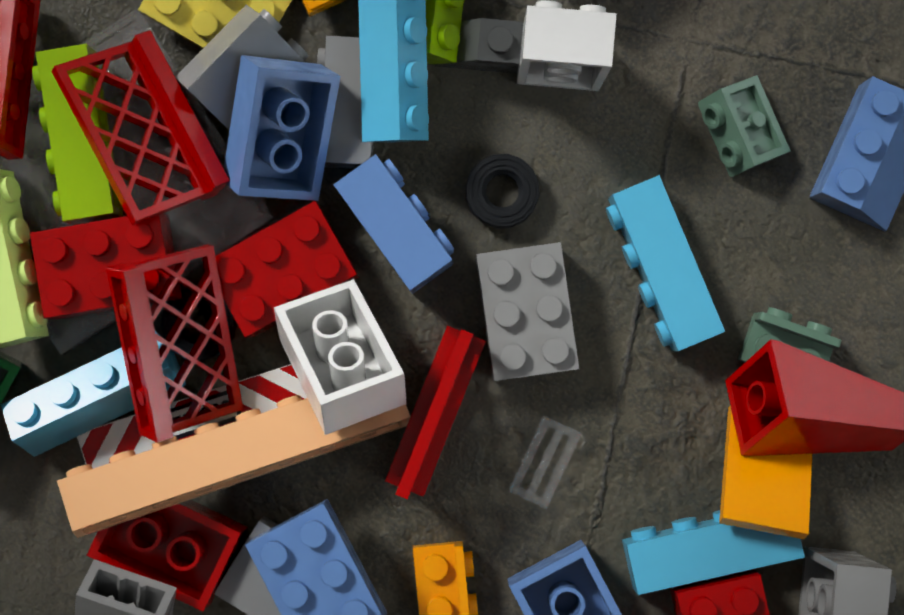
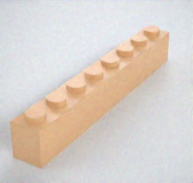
[57,395,410,538]

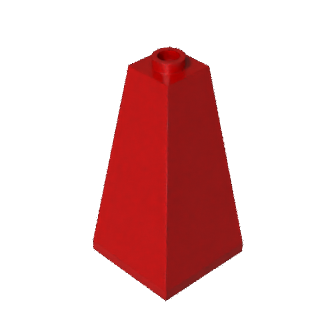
[725,339,904,456]

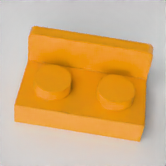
[413,541,478,615]

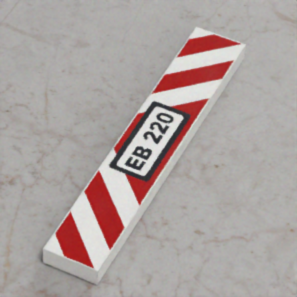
[77,364,307,468]

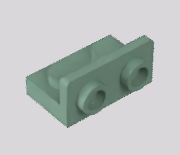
[698,75,791,177]
[737,307,842,362]

